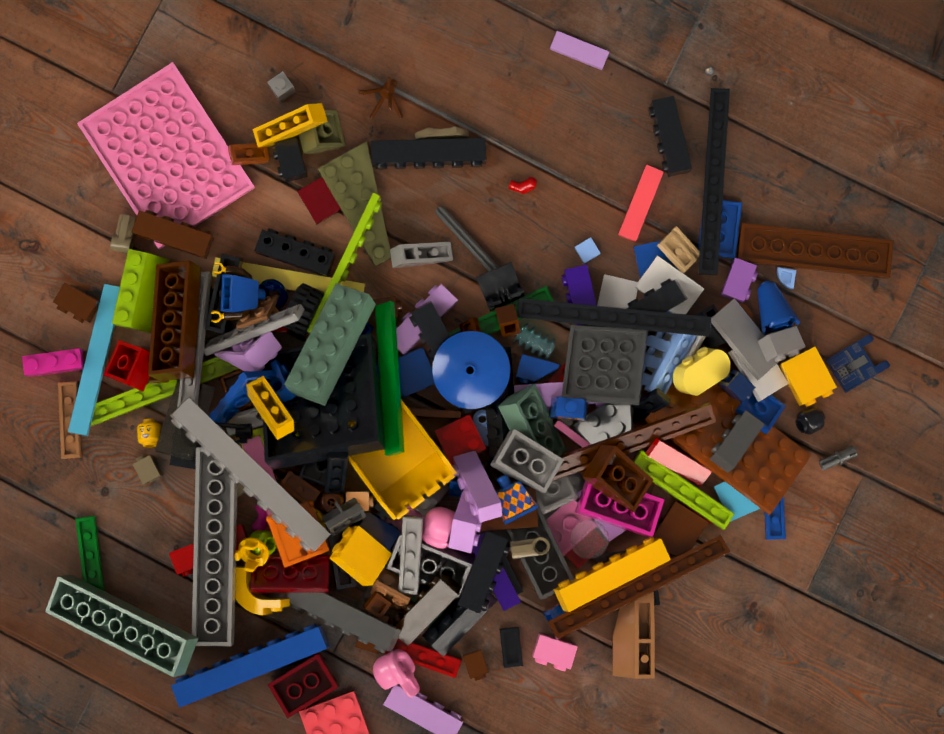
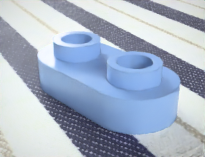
[473,410,489,447]

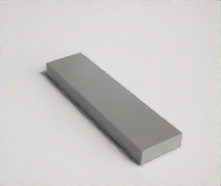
[399,515,423,595]

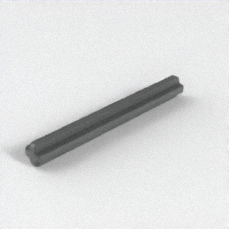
[435,206,499,271]

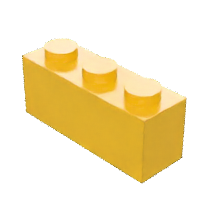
[246,376,294,440]

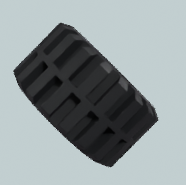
[283,283,325,336]

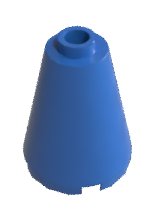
[757,281,800,336]

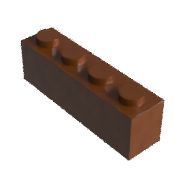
[131,209,214,259]

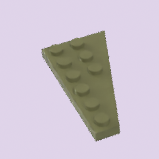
[317,141,391,267]

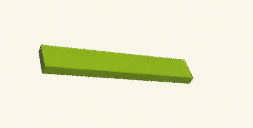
[632,449,735,530]

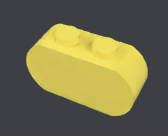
[673,347,730,396]

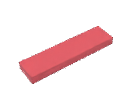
[618,165,664,242]

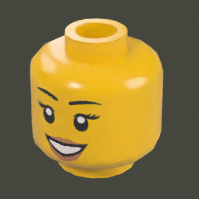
[137,418,163,448]

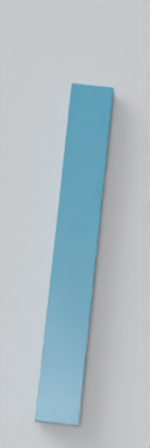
[68,284,120,436]

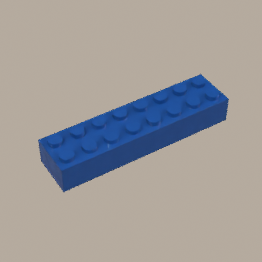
[171,623,330,708]

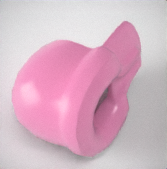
[422,507,455,549]
[373,649,420,698]

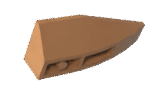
[612,592,655,679]

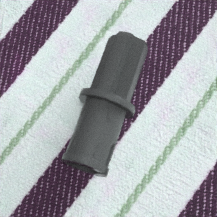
[819,445,858,470]

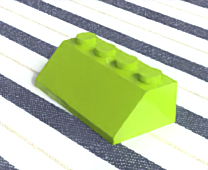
[112,249,170,333]

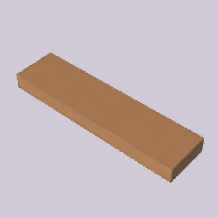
[58,381,82,459]

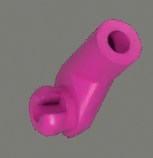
[252,505,268,531]

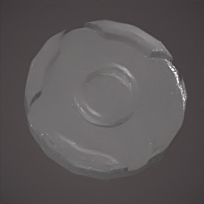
[570,520,609,559]

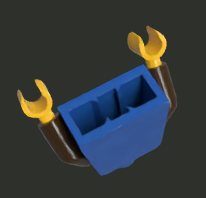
[211,262,266,323]

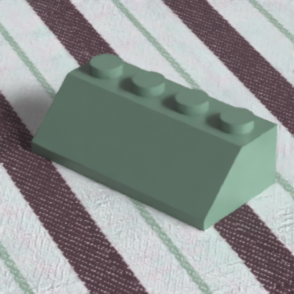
[498,384,566,456]

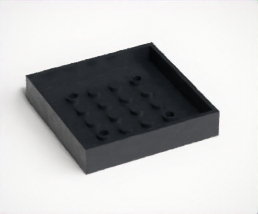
[262,334,385,470]

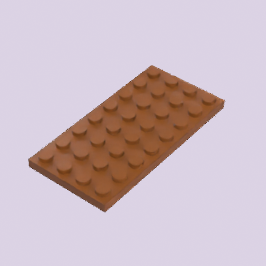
[645,383,811,515]

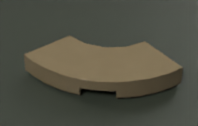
[415,126,469,140]

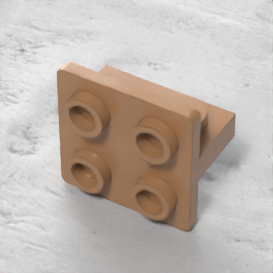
[236,295,279,329]
[370,568,413,612]

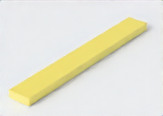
[212,257,365,293]

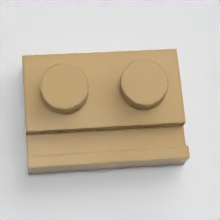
[657,226,700,273]

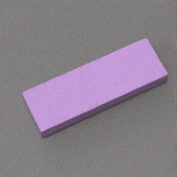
[550,31,609,70]

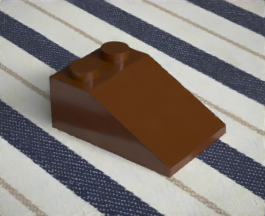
[582,445,653,512]

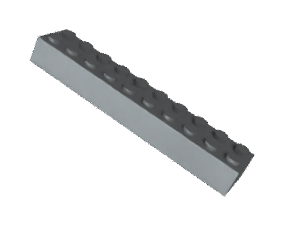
[192,448,238,646]

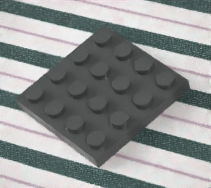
[561,325,648,405]

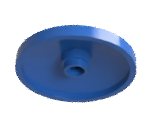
[432,331,511,409]

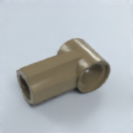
[110,214,136,254]
[510,537,550,559]

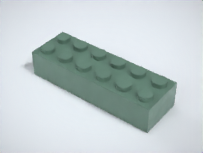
[284,283,376,406]

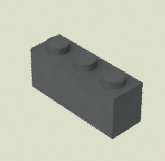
[710,410,764,473]

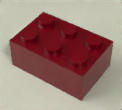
[268,653,340,719]

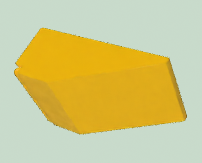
[349,399,457,520]

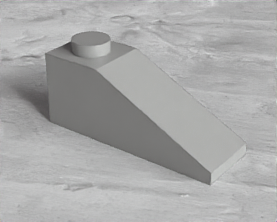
[390,242,453,268]

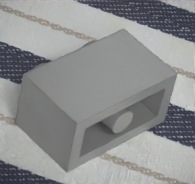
[758,326,806,363]

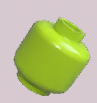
[250,530,277,555]

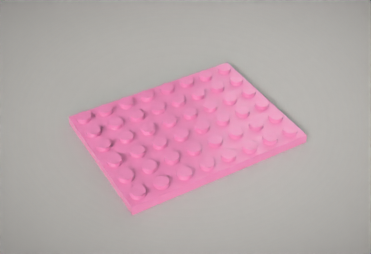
[77,62,255,250]

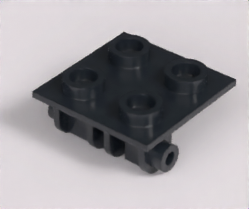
[476,262,524,311]

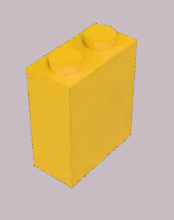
[778,347,837,407]
[330,525,392,586]

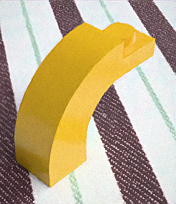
[235,566,290,615]

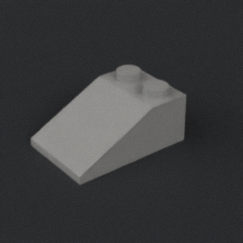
[490,429,564,494]

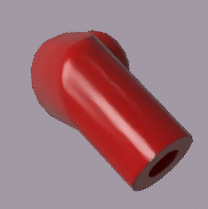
[508,177,537,194]

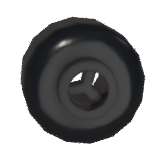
[795,407,825,435]

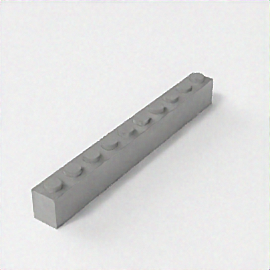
[170,397,330,552]

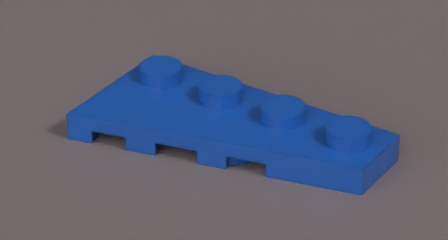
[209,370,276,423]

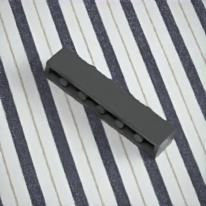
[287,593,402,653]

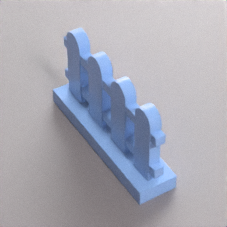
[642,332,696,395]

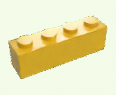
[253,103,328,147]

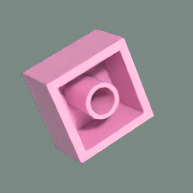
[532,633,578,671]

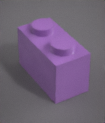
[720,258,758,303]

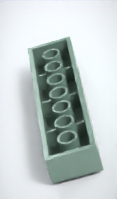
[45,574,198,677]

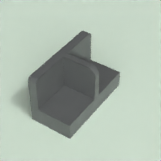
[322,498,366,536]

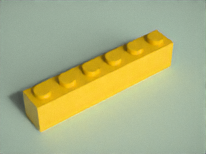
[553,537,671,612]

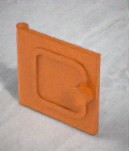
[266,500,329,568]

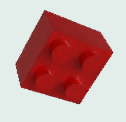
[104,340,150,391]
[435,414,486,465]

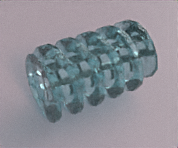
[514,323,556,361]

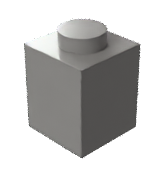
[267,71,296,103]

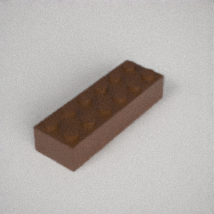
[148,260,201,381]

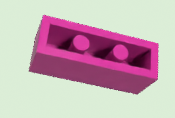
[22,348,85,377]

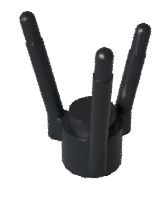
[215,422,253,444]

